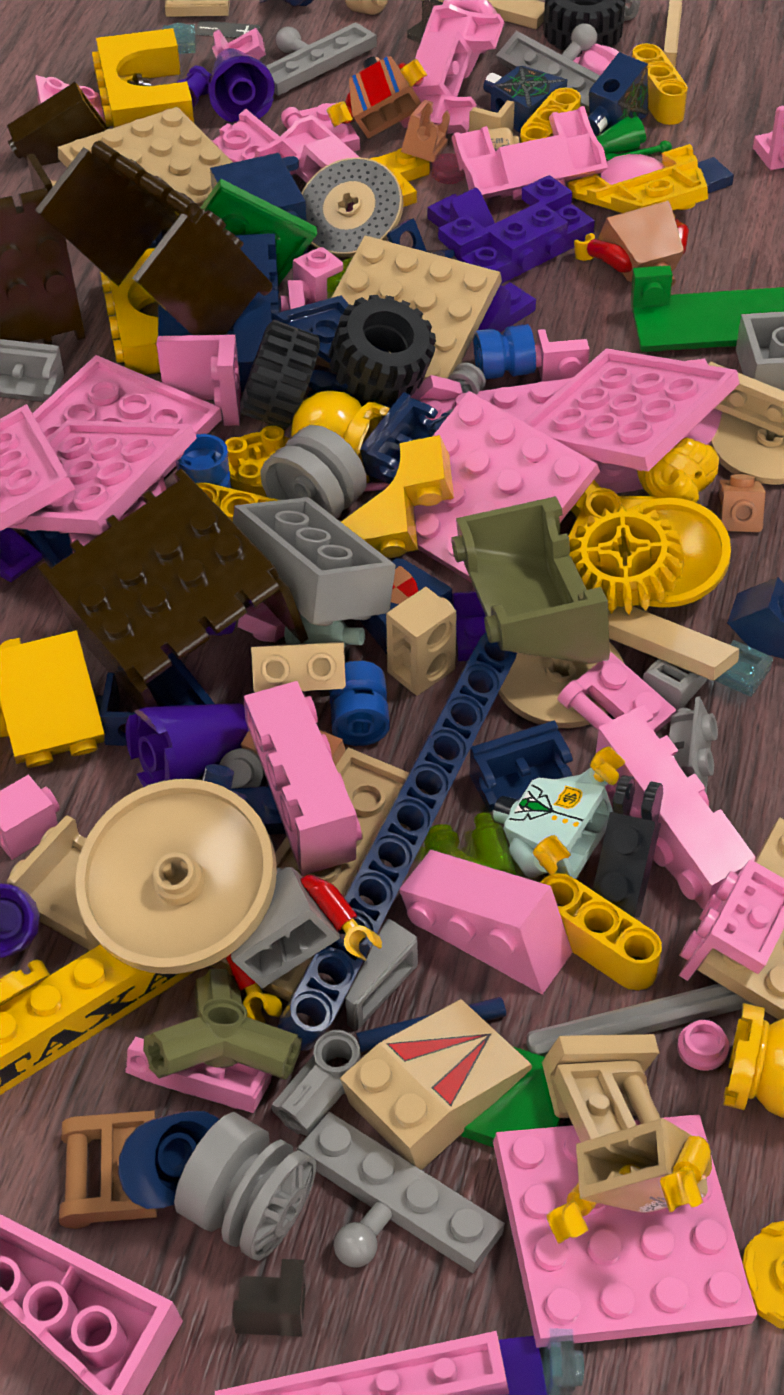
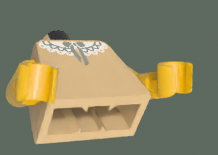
[546,1118,712,1244]

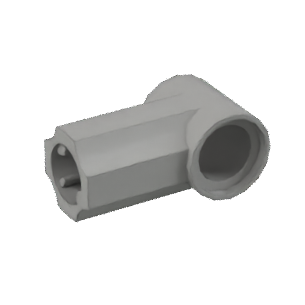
[272,1030,361,1136]

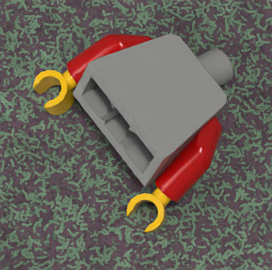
[225,867,382,1023]

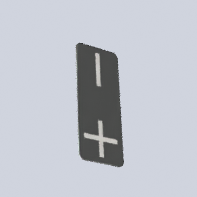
[194,21,260,38]

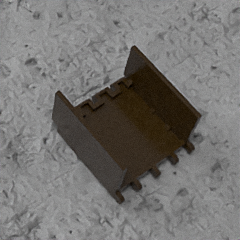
[35,140,272,335]
[0,153,85,345]
[36,468,309,709]

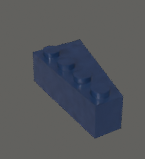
[227,234,280,392]

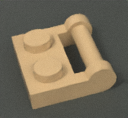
[553,1060,661,1142]

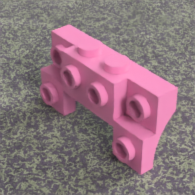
[399,4,504,134]
[451,106,608,200]
[254,115,359,212]

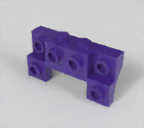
[438,175,595,284]

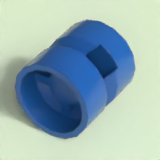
[473,324,536,380]
[176,434,231,488]
[329,661,390,746]

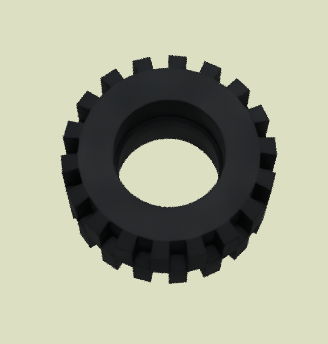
[543,0,625,54]
[329,295,436,404]
[240,320,320,430]

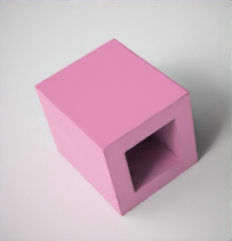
[0,775,60,860]

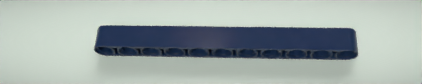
[278,633,517,1051]

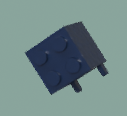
[210,153,308,256]

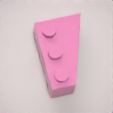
[399,850,573,995]

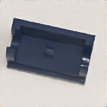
[360,392,438,484]
[469,720,573,812]

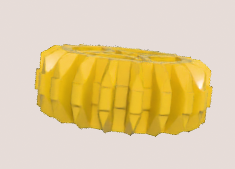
[569,504,684,614]

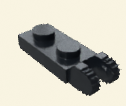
[593,775,664,918]

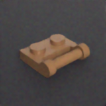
[59,1111,157,1229]

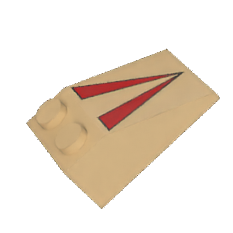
[340,999,532,1170]

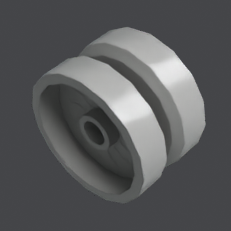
[260,425,367,519]

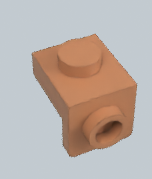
[718,474,766,532]

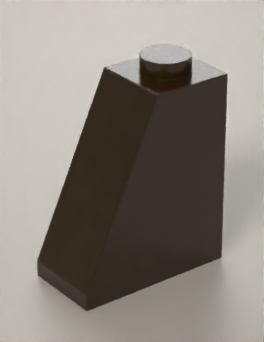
[7,82,109,166]

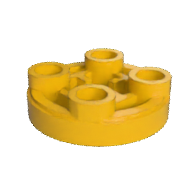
[225,426,290,496]

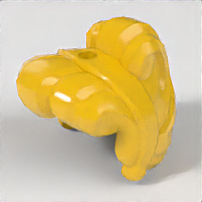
[637,438,719,502]

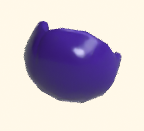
[0,883,40,958]

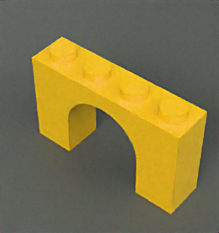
[92,28,194,128]
[100,248,160,375]

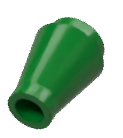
[596,116,646,155]

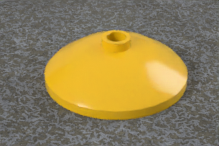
[623,498,731,607]

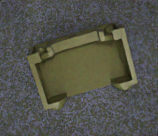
[451,496,610,664]

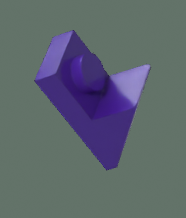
[427,188,495,228]
[478,282,536,333]
[452,591,486,661]

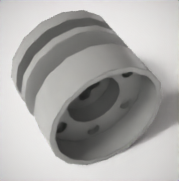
[174,1112,316,1261]

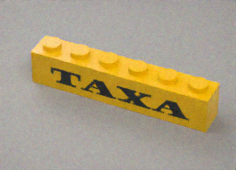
[0,944,196,1095]

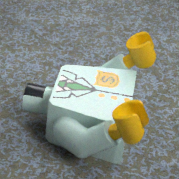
[493,746,625,879]

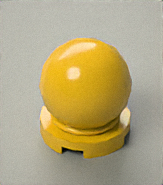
[291,391,390,483]
[723,1003,784,1118]

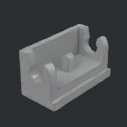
[0,339,64,402]

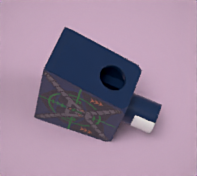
[588,52,648,136]
[483,66,567,133]

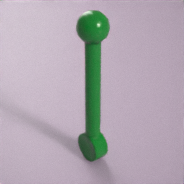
[605,141,672,161]

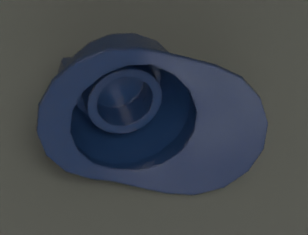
[118,1111,219,1209]

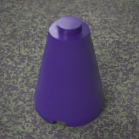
[208,48,275,123]
[126,703,249,787]

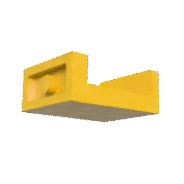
[0,630,105,768]

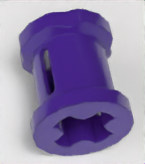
[175,65,211,107]

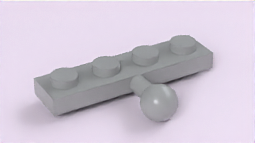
[266,22,377,95]
[496,24,600,112]
[298,1112,505,1273]

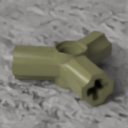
[143,969,302,1080]

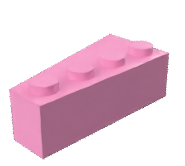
[0,1214,183,1395]

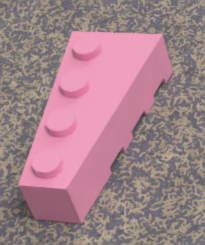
[244,681,362,876]
[596,704,756,909]

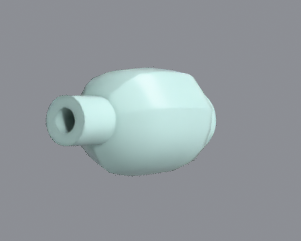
[284,615,365,648]

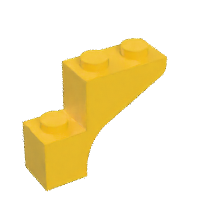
[341,435,454,558]

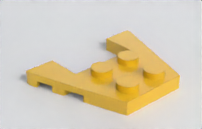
[567,144,708,213]

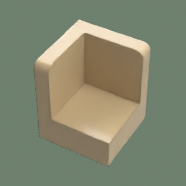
[469,100,515,133]

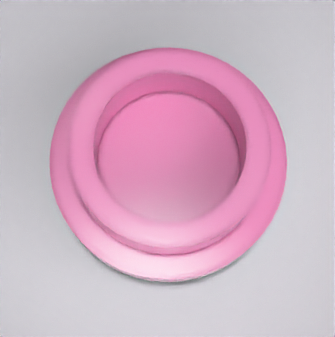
[677,1020,729,1071]

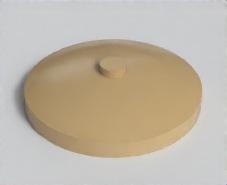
[75,779,277,974]

